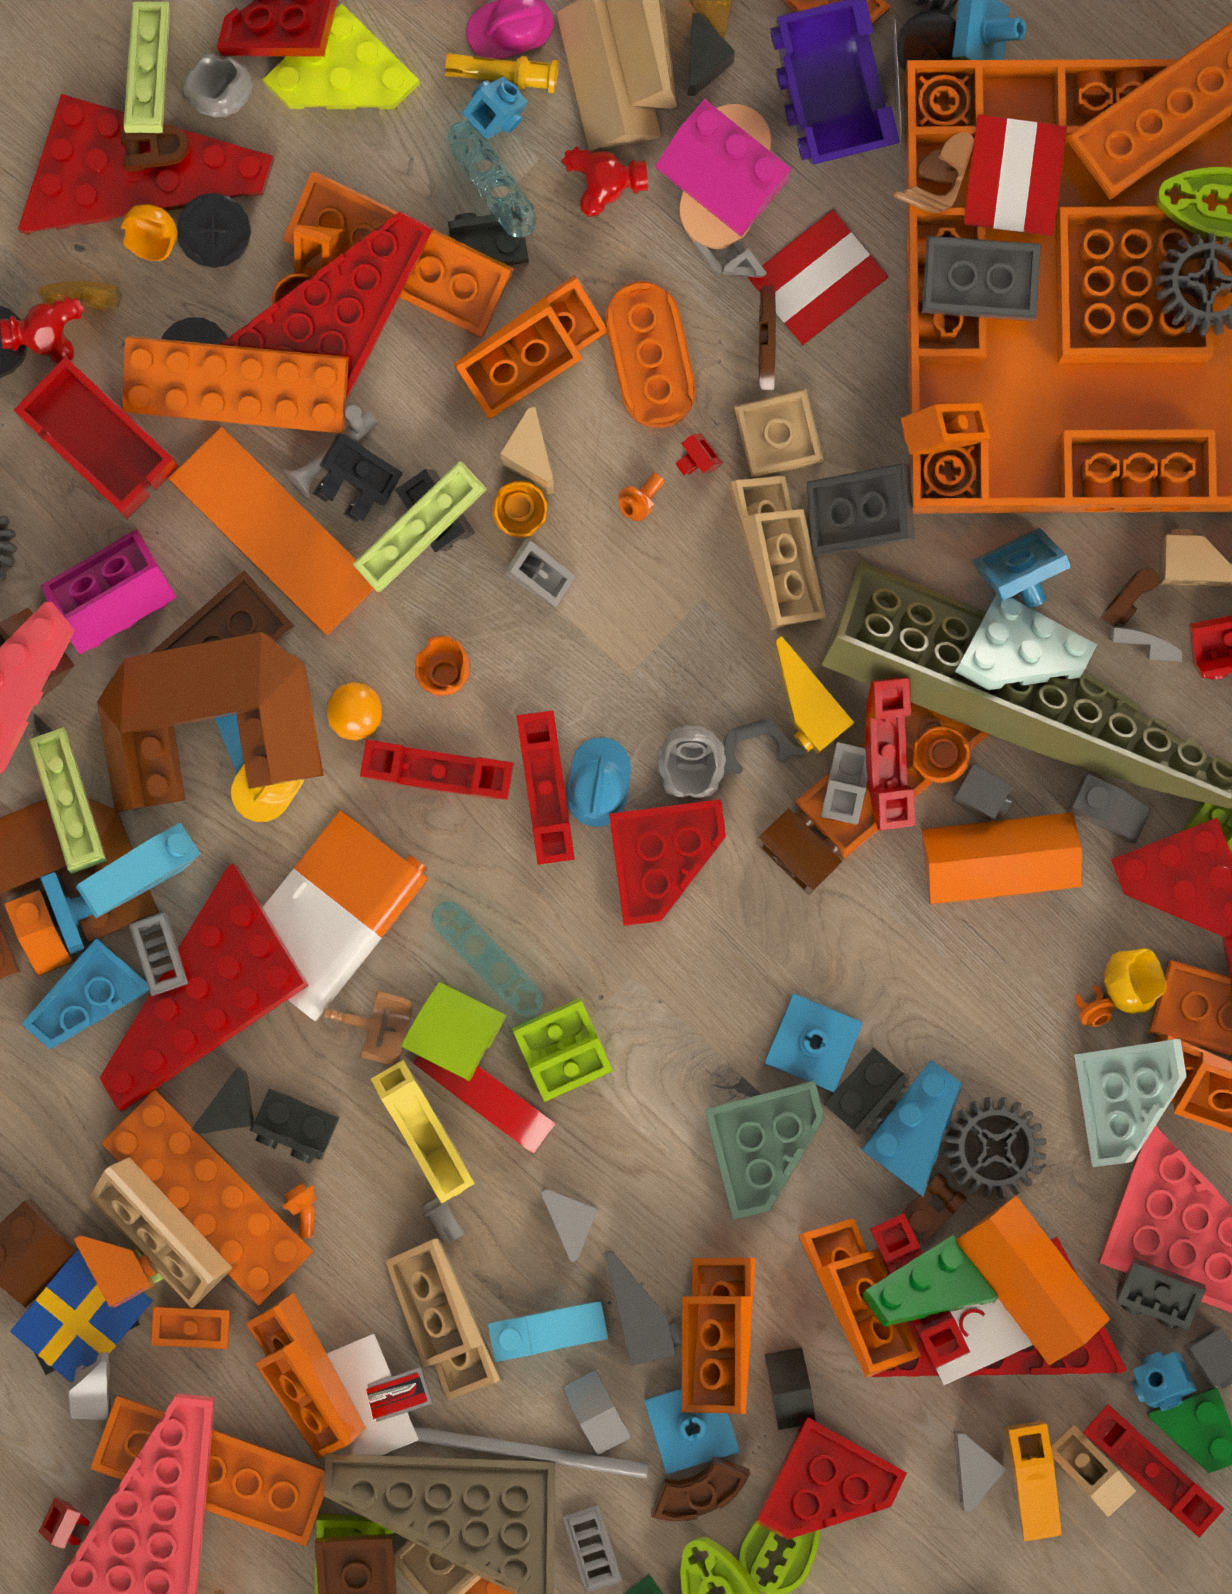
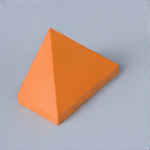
[294,225,345,275]

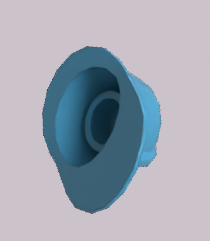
[567,737,631,827]

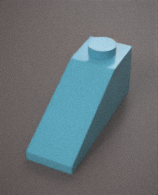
[76,822,201,918]

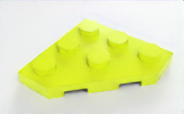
[263,3,420,110]

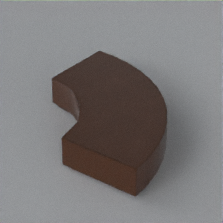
[759,286,776,390]
[651,1457,750,1521]

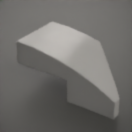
[693,240,767,278]
[1109,624,1182,662]
[69,1352,111,1420]

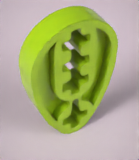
[1156,167,1232,243]
[739,1522,821,1594]
[680,1537,760,1594]

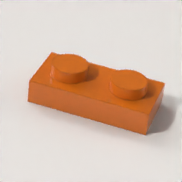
[151,1306,231,1349]

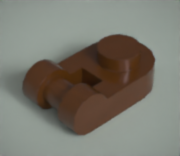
[120,125,189,172]
[1101,568,1159,626]
[902,1172,967,1240]

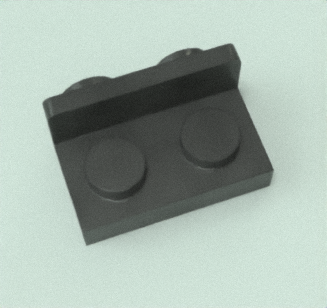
[448,207,529,265]
[823,1048,910,1135]
[249,1088,340,1164]
[1116,1257,1206,1330]

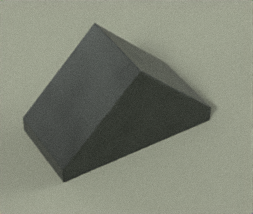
[688,13,735,96]
[192,1067,254,1134]
[764,1347,816,1430]

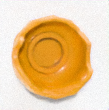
[120,204,178,261]
[491,481,547,538]
[326,681,382,741]

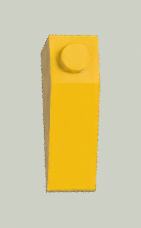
[774,636,854,755]

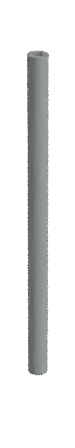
[413,1425,649,1479]

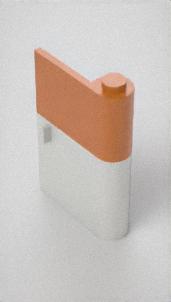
[263,810,429,1021]

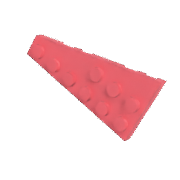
[0,602,75,774]

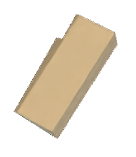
[606,0,678,109]
[728,476,826,630]
[385,1238,503,1401]

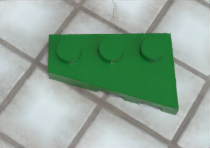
[862,1235,998,1327]

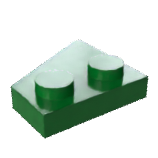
[1147,1387,1232,1474]

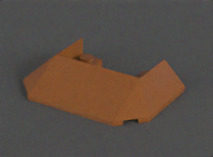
[97,632,324,812]
[0,798,160,980]

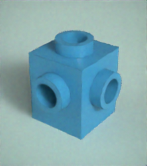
[462,76,529,139]
[1132,1352,1197,1411]

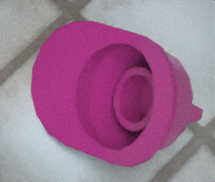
[466,0,554,60]

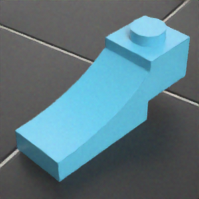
[488,1301,608,1362]

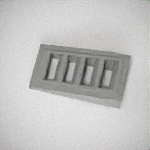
[129,912,188,996]
[562,1504,622,1593]

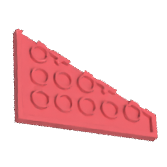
[1098,1126,1232,1313]
[51,1393,215,1594]

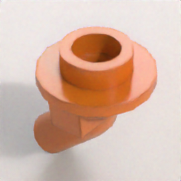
[618,472,666,522]
[282,1182,317,1238]

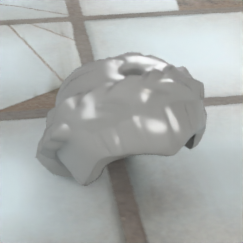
[181,53,253,117]
[657,725,726,798]

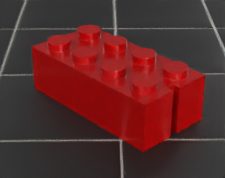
[13,356,179,520]

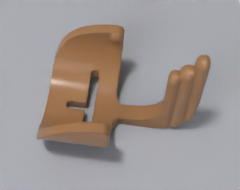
[893,132,975,214]
[323,991,413,1064]

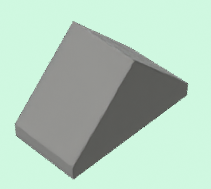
[506,538,576,607]
[540,1189,598,1263]
[562,1369,632,1455]
[954,1431,1006,1512]

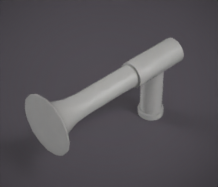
[283,405,378,499]

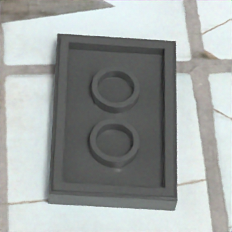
[922,236,1041,321]
[806,463,915,556]

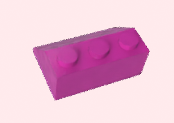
[655,99,791,237]
[41,529,177,654]

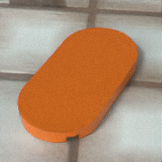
[606,281,696,428]

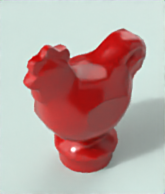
[562,146,648,217]
[0,296,85,364]

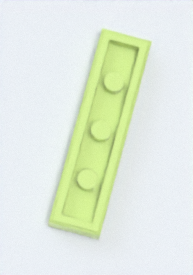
[124,2,170,133]
[353,461,487,592]
[28,727,107,874]

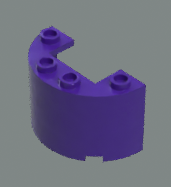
[770,0,900,165]

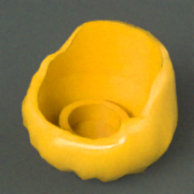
[1103,948,1167,1014]

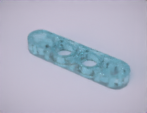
[448,121,536,237]
[432,901,544,1017]

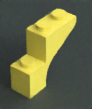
[371,1060,475,1203]

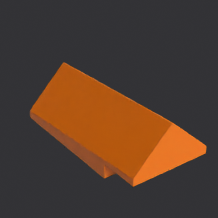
[454,275,608,420]
[921,812,1082,904]
[1154,1035,1232,1134]
[955,1195,1110,1365]
[798,1218,921,1378]
[682,1257,756,1414]
[245,1292,366,1459]

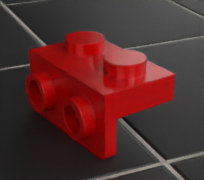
[1189,615,1232,680]

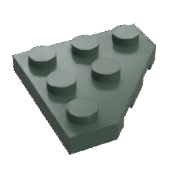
[705,1081,825,1220]

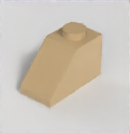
[1160,529,1232,587]
[1051,1425,1136,1517]

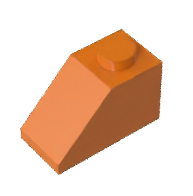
[901,403,991,455]
[4,890,73,976]
[74,1235,156,1308]

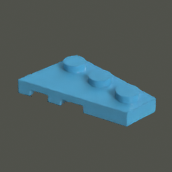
[21,938,150,1049]
[862,1060,963,1197]

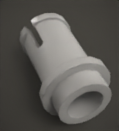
[422,1196,465,1246]

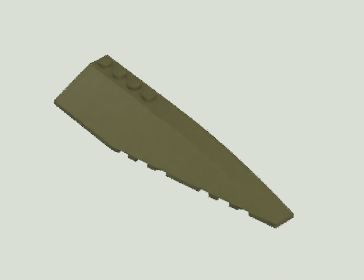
[821,560,1232,809]

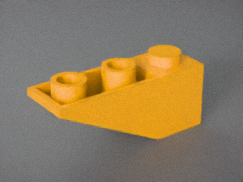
[1004,1420,1062,1542]

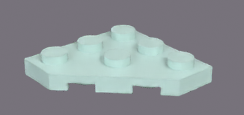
[955,594,1097,690]
[1074,1039,1187,1167]

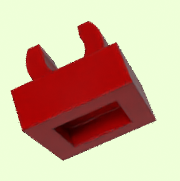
[675,434,724,476]
[38,1497,90,1549]

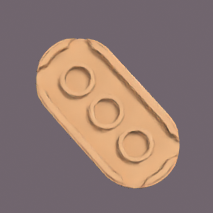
[679,104,771,250]

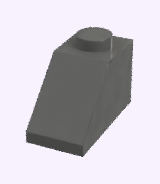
[1067,774,1151,843]

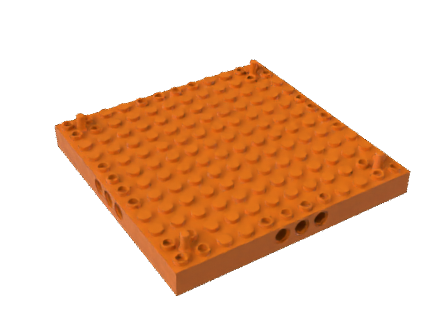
[904,59,1232,514]

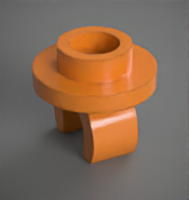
[1075,985,1116,1027]

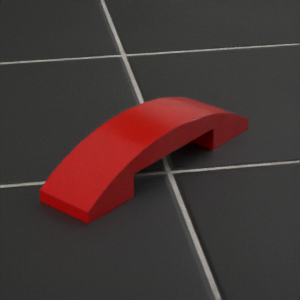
[865,677,915,831]
[516,710,575,865]
[360,739,514,800]
[413,1056,556,1154]
[870,1213,970,1369]
[1082,1404,1224,1538]

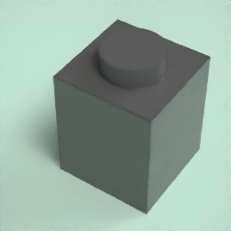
[952,764,1014,822]
[1184,1325,1232,1388]

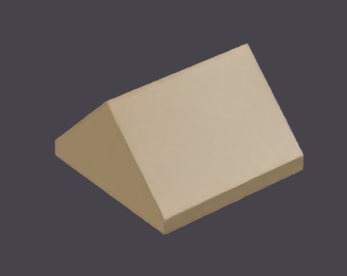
[500,407,555,494]

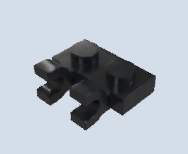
[313,433,403,522]

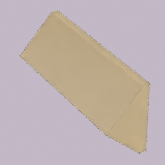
[556,0,661,153]
[89,1157,232,1308]

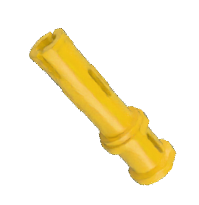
[445,53,559,94]

